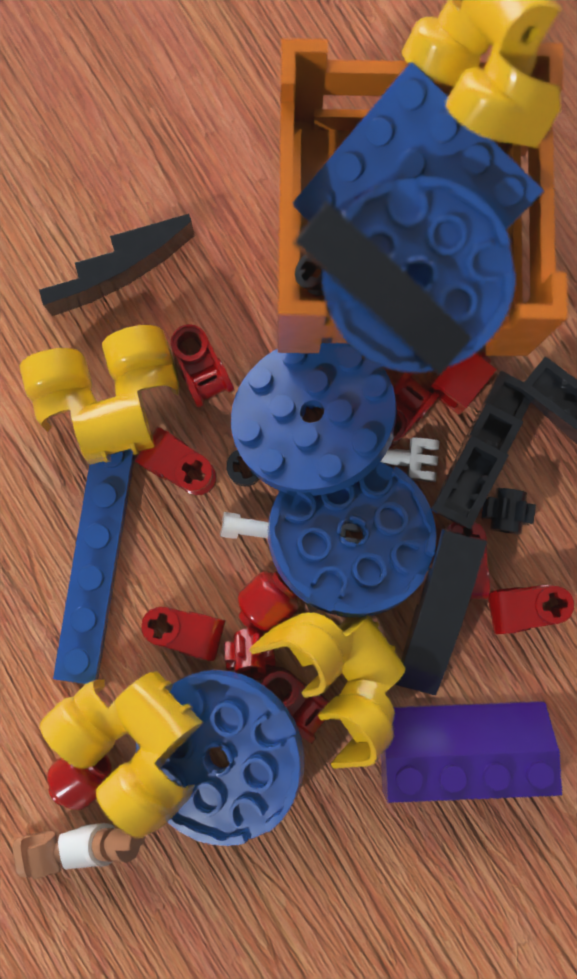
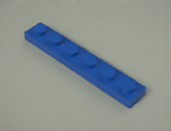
[53,449,135,684]

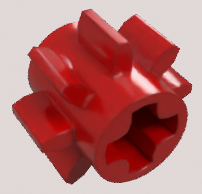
[224,628,276,680]

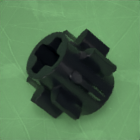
[481,488,536,534]

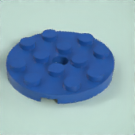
[322,176,515,372]
[231,343,398,496]
[268,462,436,617]
[135,670,305,846]

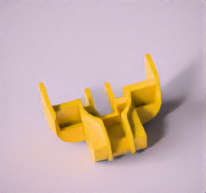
[402,0,562,148]
[19,325,179,465]
[249,612,405,769]
[40,671,203,838]

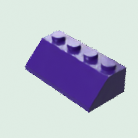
[381,701,562,803]

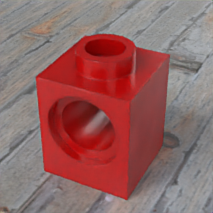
[428,350,497,415]

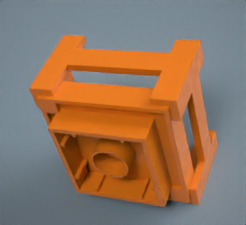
[278,38,568,356]

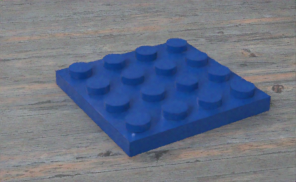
[293,61,545,289]

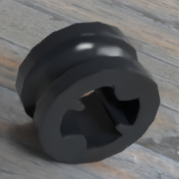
[295,255,324,296]
[226,450,260,487]

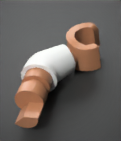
[12,823,146,880]

